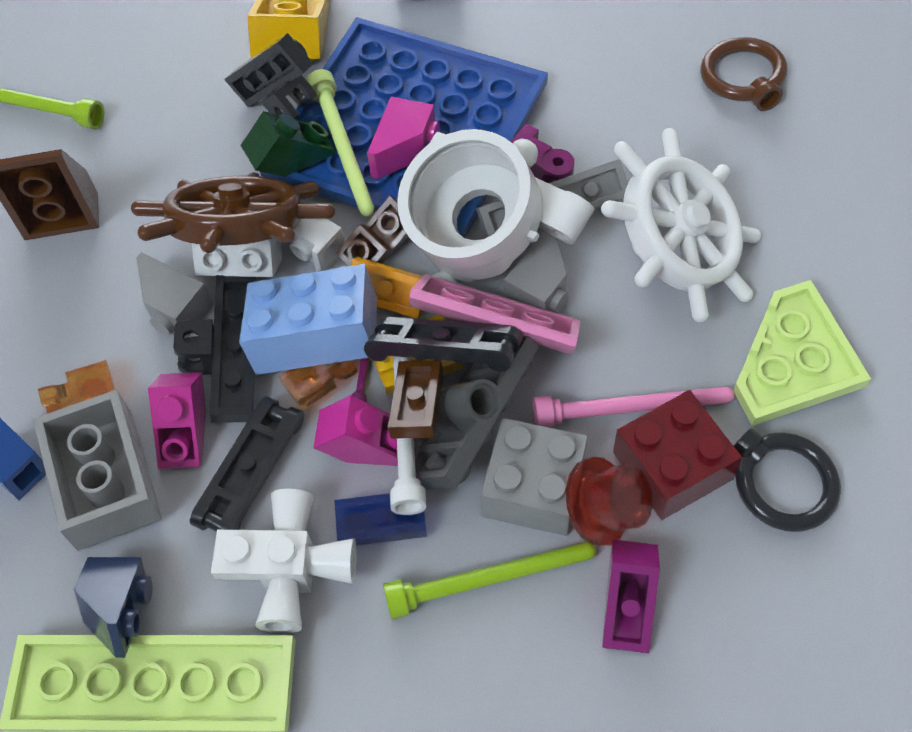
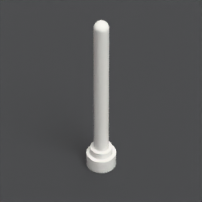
[390,356,427,515]

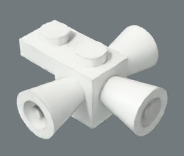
[211,488,357,634]

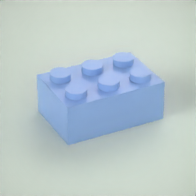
[239,264,377,375]

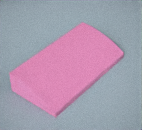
[409,274,580,355]

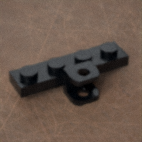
[224,33,318,119]
[173,275,257,423]

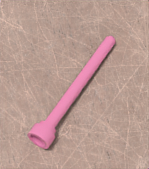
[533,387,735,428]

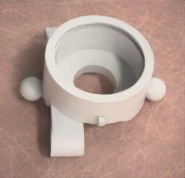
[397,129,594,283]

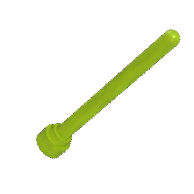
[0,88,104,129]
[383,542,597,620]

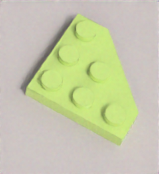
[734,280,871,426]

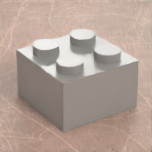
[480,418,588,536]

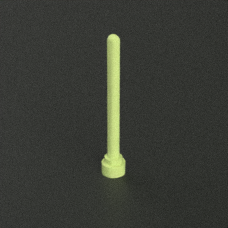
[306,69,374,216]

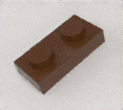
[387,360,444,439]

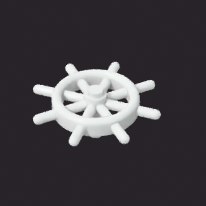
[601,128,761,323]

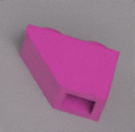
[148,372,206,469]
[313,395,415,466]

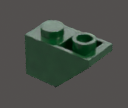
[240,111,336,177]

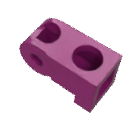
[510,123,574,183]

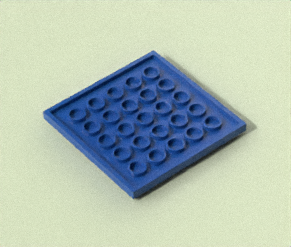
[260,17,548,238]

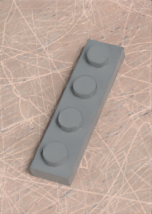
[476,159,628,238]

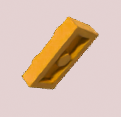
[351,257,423,319]

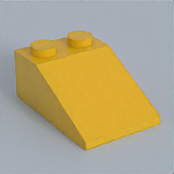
[247,0,330,62]

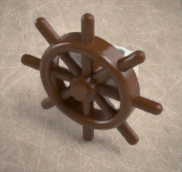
[131,172,335,277]

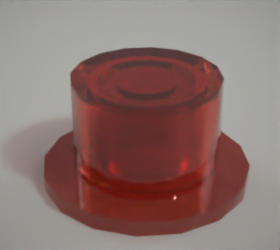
[566,457,653,546]

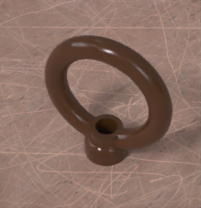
[700,37,788,111]

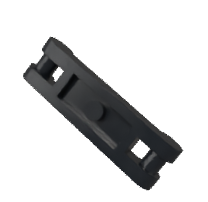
[364,317,523,372]
[190,396,305,532]

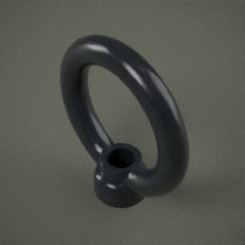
[734,428,841,532]

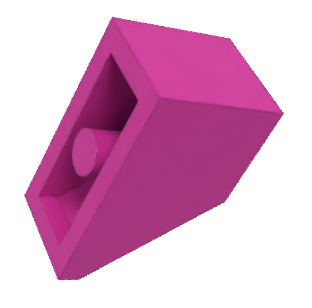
[367,97,440,179]

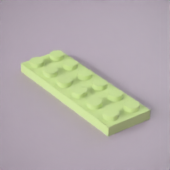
[0,635,296,732]

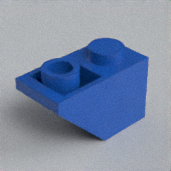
[0,418,46,501]

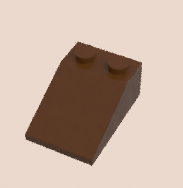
[0,149,99,240]

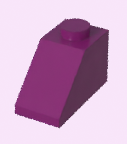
[602,539,660,654]

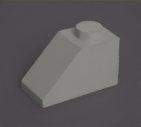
[504,231,569,313]
[136,252,213,338]

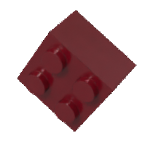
[613,390,742,521]

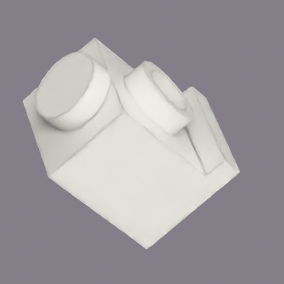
[290,219,344,272]

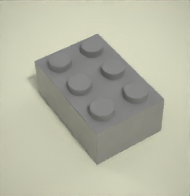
[33,389,162,551]

